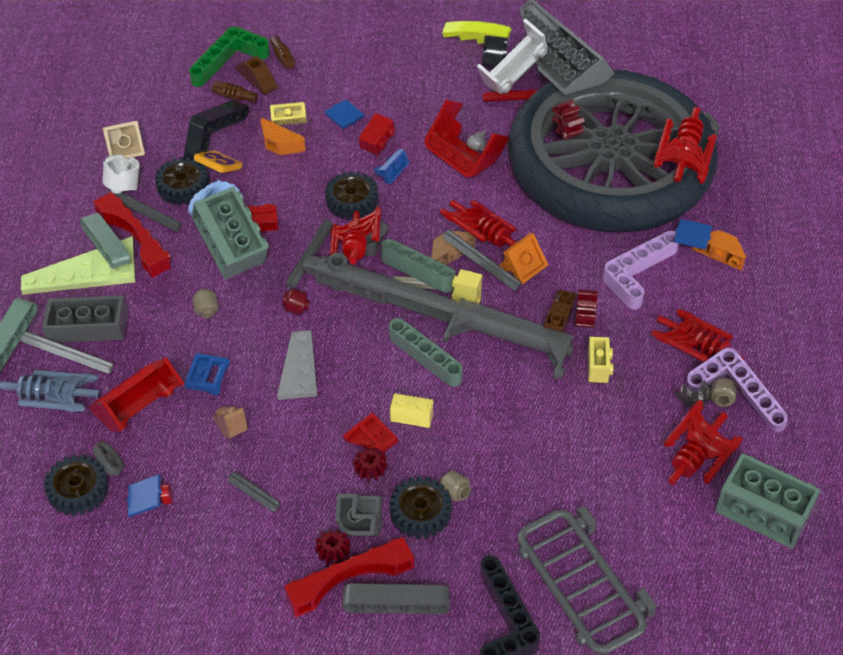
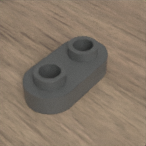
[93,441,124,476]

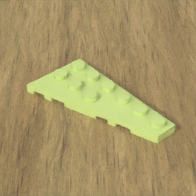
[21,236,135,295]

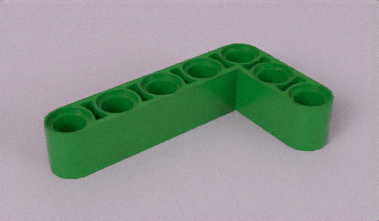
[189,27,270,87]

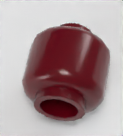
[281,288,310,315]

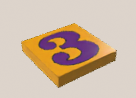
[194,150,243,173]

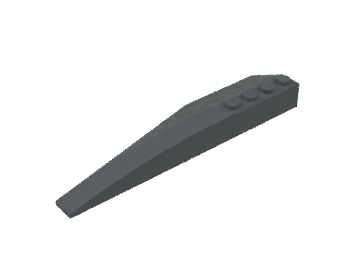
[519,0,615,95]

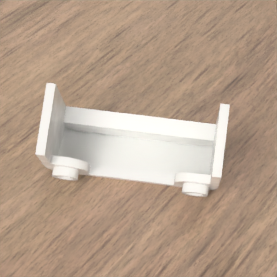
[477,19,548,94]

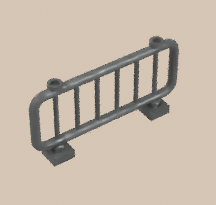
[518,506,656,654]

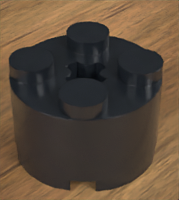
[482,36,508,70]

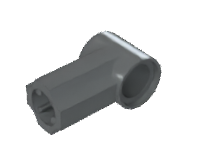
[364,220,389,256]

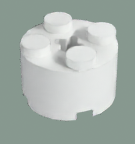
[102,155,139,194]

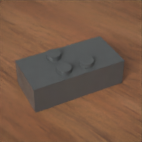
[42,295,129,343]

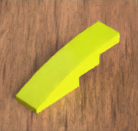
[442,21,511,44]

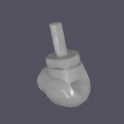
[467,131,486,151]

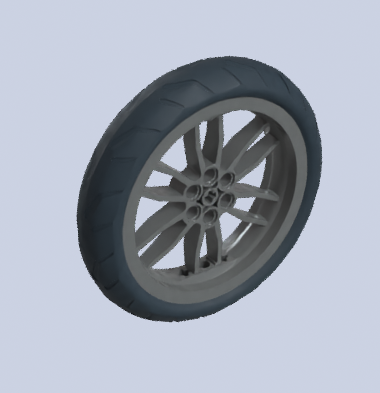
[508,70,718,232]

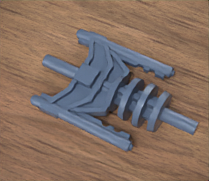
[0,370,100,412]

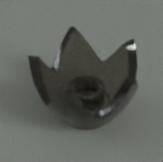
[675,380,711,409]

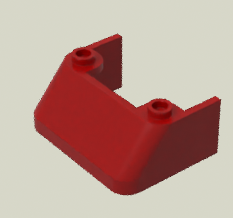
[424,99,509,178]
[88,357,184,433]

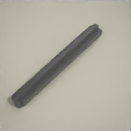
[107,189,182,232]
[286,219,332,288]
[443,230,521,291]

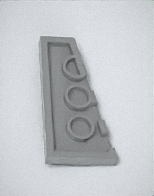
[277,330,317,400]

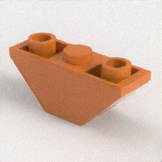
[260,118,306,156]
[691,230,746,271]

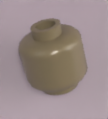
[192,289,219,318]
[710,378,736,407]
[440,471,471,502]

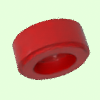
[160,483,173,505]

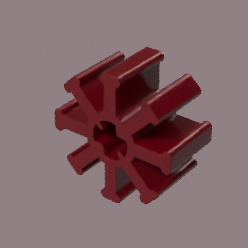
[552,100,585,140]
[575,289,598,329]

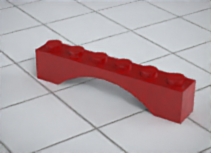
[93,192,171,278]
[284,537,414,618]

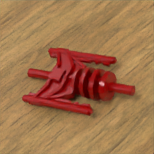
[653,107,717,184]
[440,200,517,247]
[329,207,382,264]
[651,308,745,362]
[663,400,743,485]

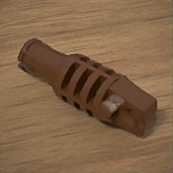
[270,35,295,69]
[211,81,258,103]

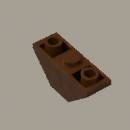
[235,56,278,95]
[543,289,577,333]

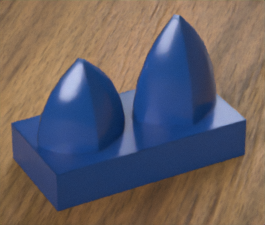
[374,149,410,184]

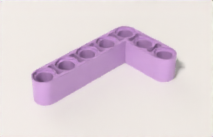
[603,231,679,310]
[687,348,787,432]

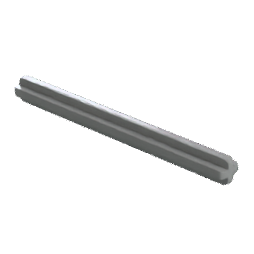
[20,331,114,374]

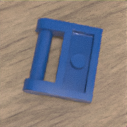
[185,353,230,396]

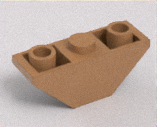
[432,231,476,265]
[212,406,248,438]

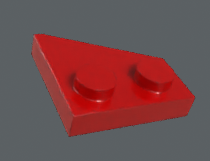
[343,412,399,454]

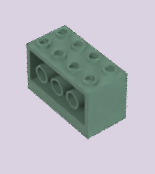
[192,186,268,280]
[715,453,821,549]

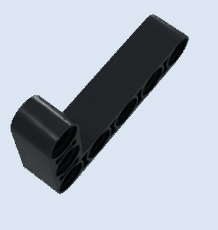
[183,100,249,166]
[480,555,540,655]

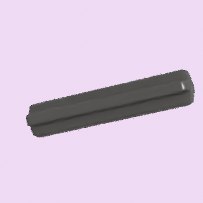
[228,472,280,512]

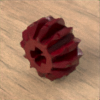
[353,447,388,483]
[314,528,351,565]

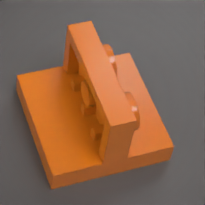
[499,233,548,284]

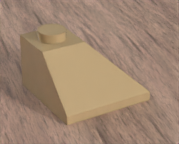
[102,121,145,159]

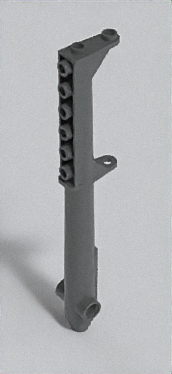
[303,253,574,380]

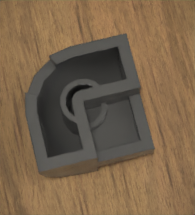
[335,494,383,537]

